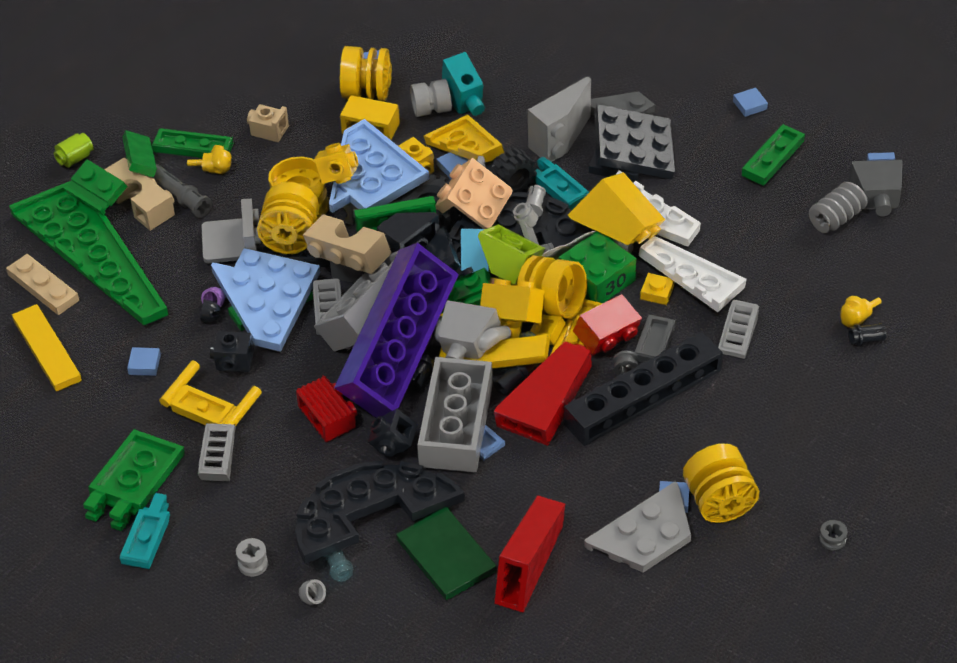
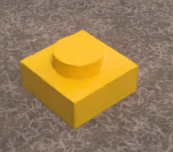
[640,273,674,305]
[528,314,566,345]

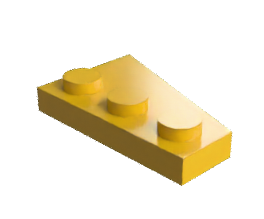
[424,114,504,162]

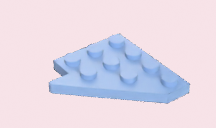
[329,119,429,213]
[211,248,320,352]

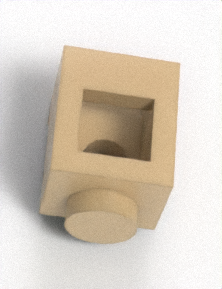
[247,104,289,142]

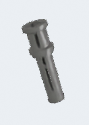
[152,164,212,218]

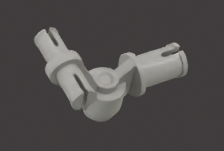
[513,185,554,254]

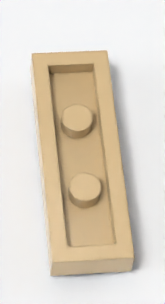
[6,254,80,315]

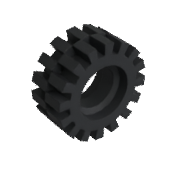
[489,148,538,193]

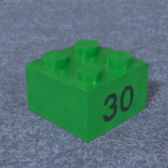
[559,231,636,303]

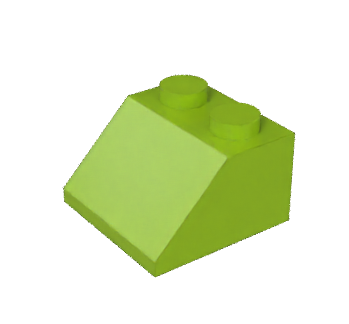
[478,224,545,285]

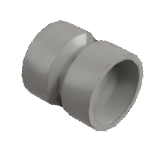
[410,79,452,117]

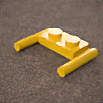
[159,360,262,433]

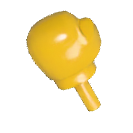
[187,145,232,174]
[840,296,882,328]

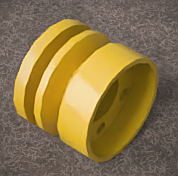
[340,46,392,101]
[268,157,329,220]
[257,182,320,254]
[517,255,587,319]
[683,444,760,523]

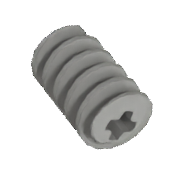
[809,182,868,233]

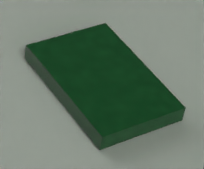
[396,507,497,601]

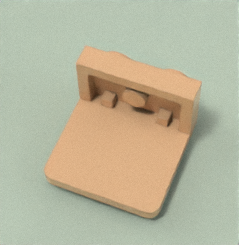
[436,158,512,229]

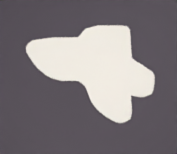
[542,231,596,260]

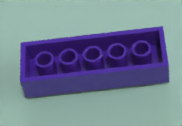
[334,243,459,418]

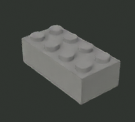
[314,251,398,351]
[418,357,493,472]

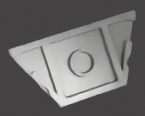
[584,481,691,572]

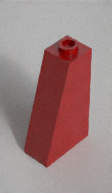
[494,341,592,446]
[494,495,565,612]

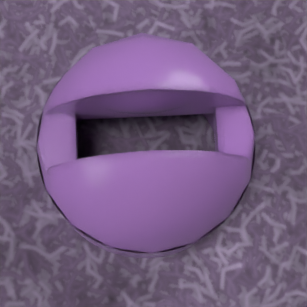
[201,287,226,307]

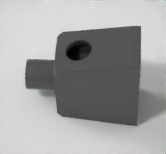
[850,160,903,216]

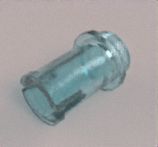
[324,549,353,582]

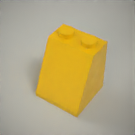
[568,172,665,245]

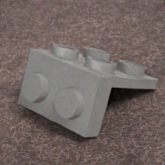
[202,198,261,263]

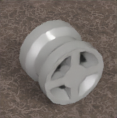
[236,538,268,577]

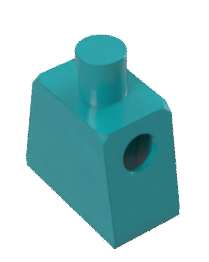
[442,52,485,116]

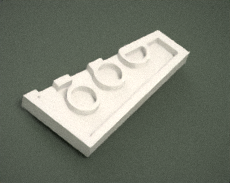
[616,170,701,247]
[639,236,747,312]

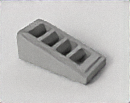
[313,279,342,335]
[718,300,759,359]
[198,423,235,481]

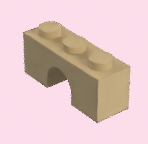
[104,158,175,231]
[303,214,391,274]

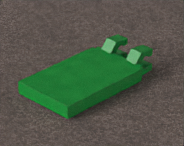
[83,429,185,531]

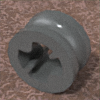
[613,351,639,376]
[819,520,848,551]

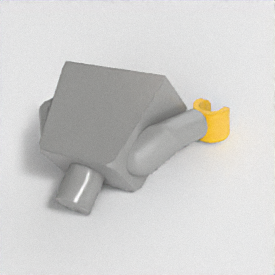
[433,300,520,359]

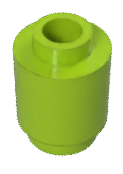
[54,133,94,168]

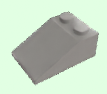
[528,76,591,162]

